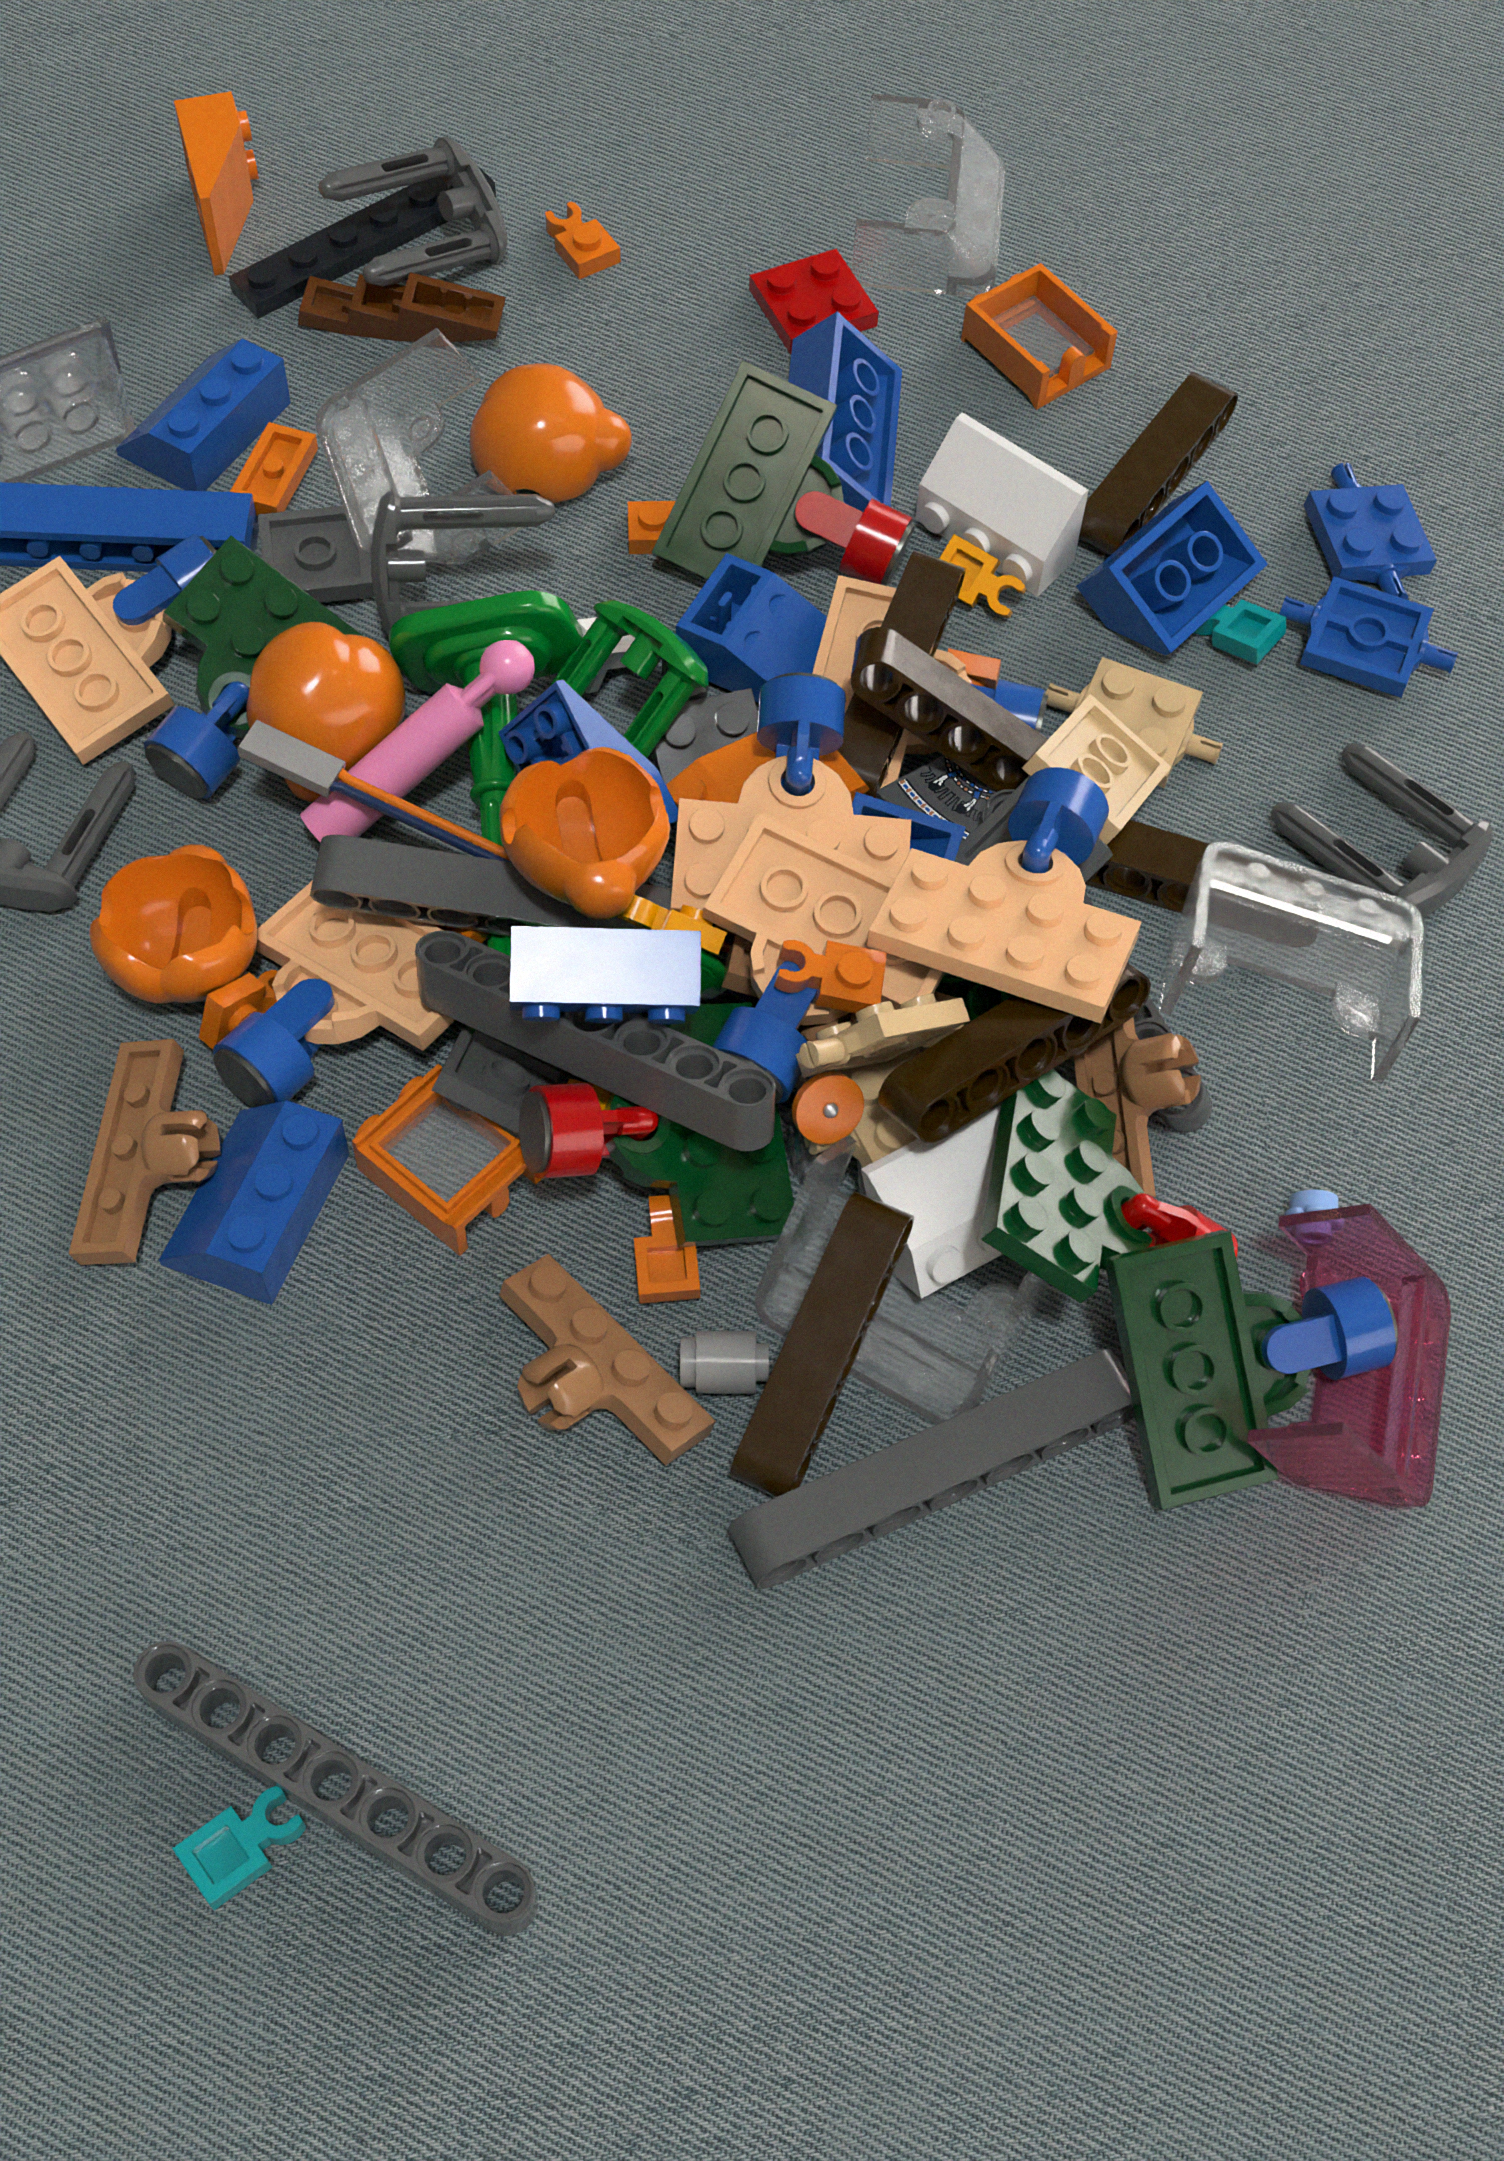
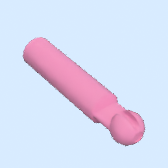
[300,640,535,843]

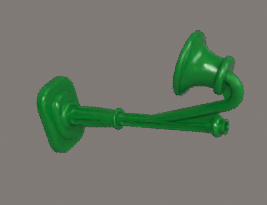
[388,590,727,1015]

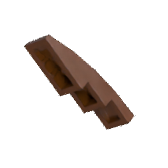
[298,272,506,343]

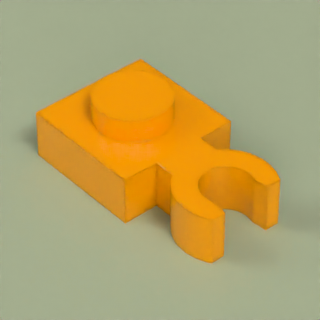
[939,534,1027,618]
[617,895,727,956]

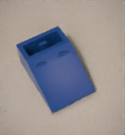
[676,553,827,703]
[498,679,678,829]

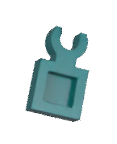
[1194,599,1286,664]
[172,1786,306,1911]

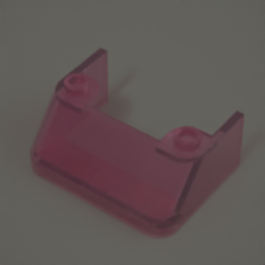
[1247,1203,1451,1508]

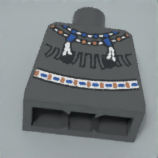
[876,755,996,843]

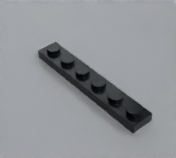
[228,166,496,319]

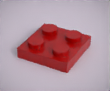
[749,248,879,354]

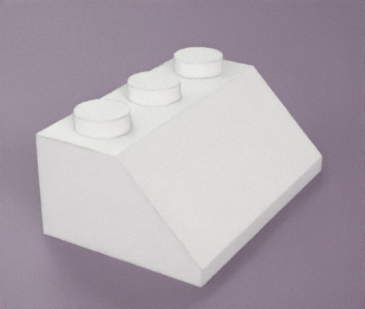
[915,412,1089,597]
[861,1101,1002,1299]

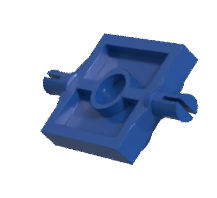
[1304,463,1437,600]
[1279,576,1458,698]

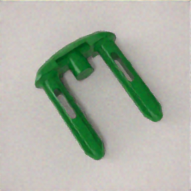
[549,600,709,758]

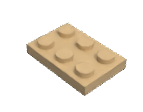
[1022,694,1171,845]

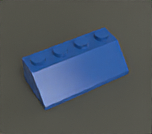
[788,312,902,512]

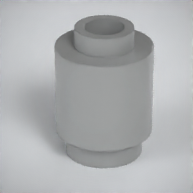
[680,1331,769,1394]

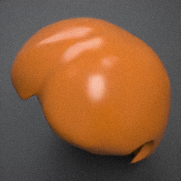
[470,363,632,503]
[246,622,406,802]
[499,746,670,920]
[89,844,257,1004]

